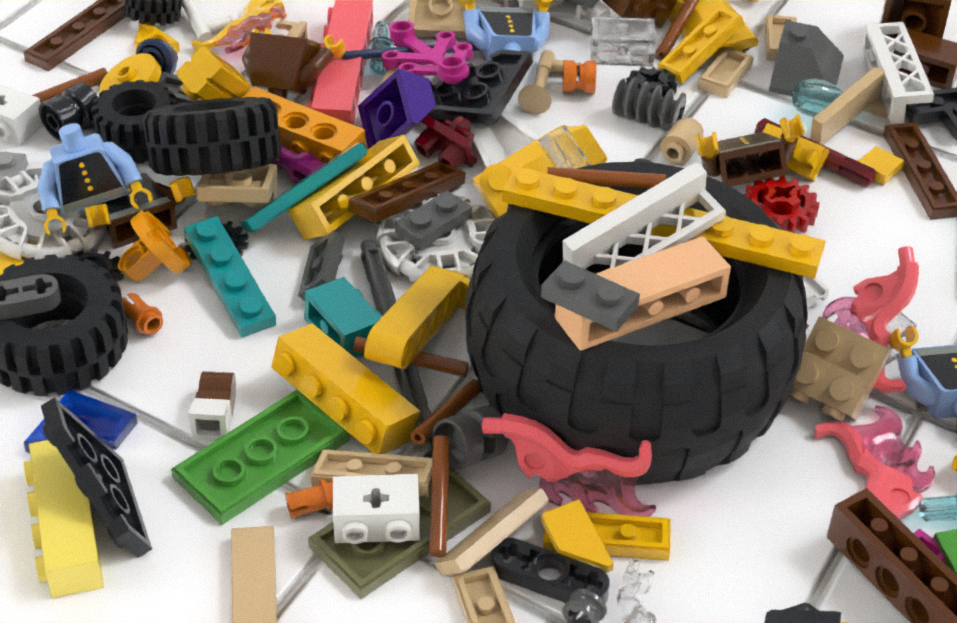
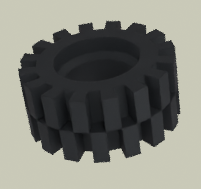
[124,0,182,26]

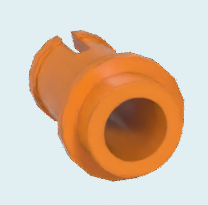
[122,293,163,335]
[284,479,333,519]

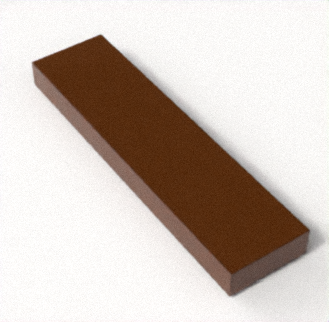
[23,0,126,72]
[883,122,957,220]
[348,161,466,223]

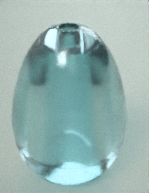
[792,78,843,117]

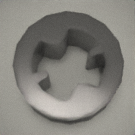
[562,589,607,623]

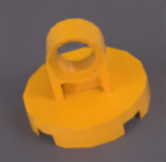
[118,210,192,282]

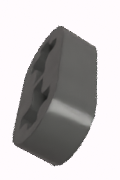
[0,274,61,320]

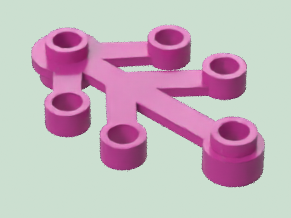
[382,20,473,84]

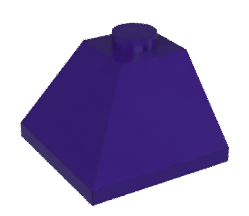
[358,68,436,149]

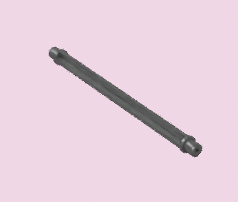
[360,239,433,458]

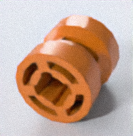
[562,60,596,93]

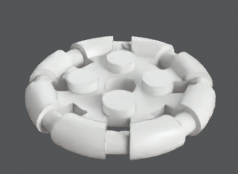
[0,168,106,260]
[376,194,496,283]

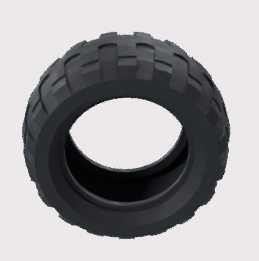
[465,161,808,485]

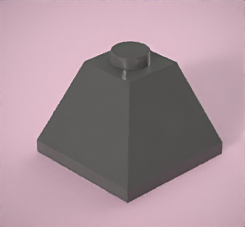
[769,20,844,104]

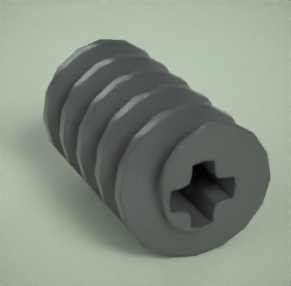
[612,77,686,132]

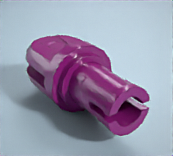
[271,145,325,184]

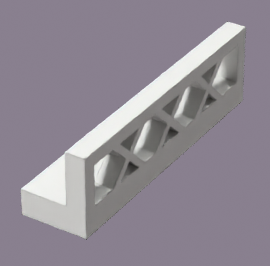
[863,22,934,124]
[563,161,726,269]

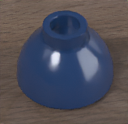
[135,38,178,74]

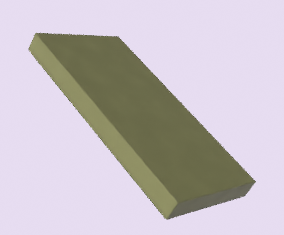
[308,469,491,599]

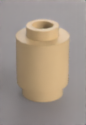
[660,118,704,165]

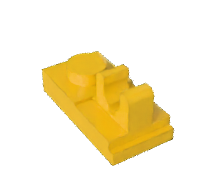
[763,123,829,181]

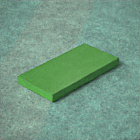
[171,390,350,525]

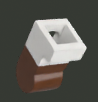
[189,371,236,442]

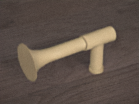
[518,50,581,114]

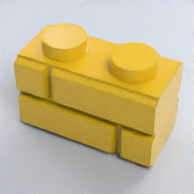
[177,46,251,101]

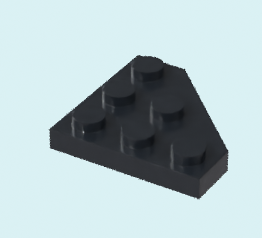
[427,49,533,125]
[40,397,152,558]

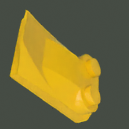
[668,0,759,57]
[472,125,608,218]

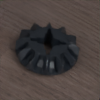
[626,66,677,96]

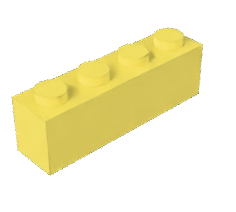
[23,440,104,598]

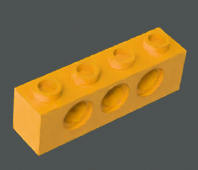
[241,87,366,163]

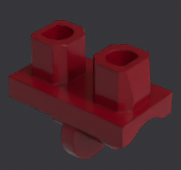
[414,115,477,168]

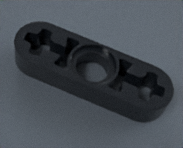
[491,538,610,604]

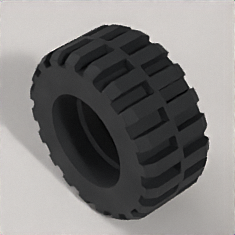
[143,97,282,176]
[0,254,128,396]

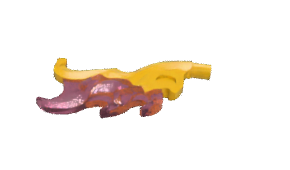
[191,0,287,54]

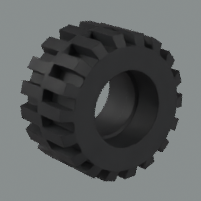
[91,80,177,164]

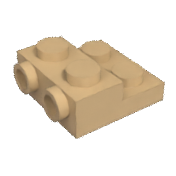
[409,0,466,38]
[197,164,278,207]
[790,316,892,422]

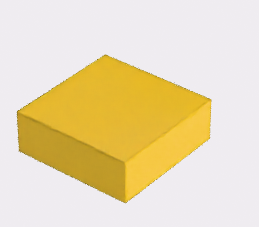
[858,146,904,185]

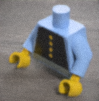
[458,0,554,61]
[37,123,153,236]
[889,325,957,419]

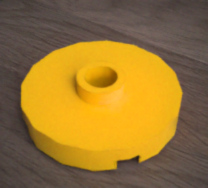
[100,53,161,92]

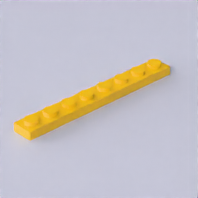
[502,166,826,279]

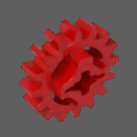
[744,176,820,233]

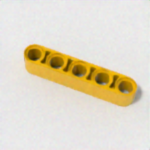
[364,265,468,370]

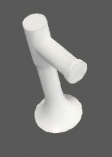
[181,0,234,42]

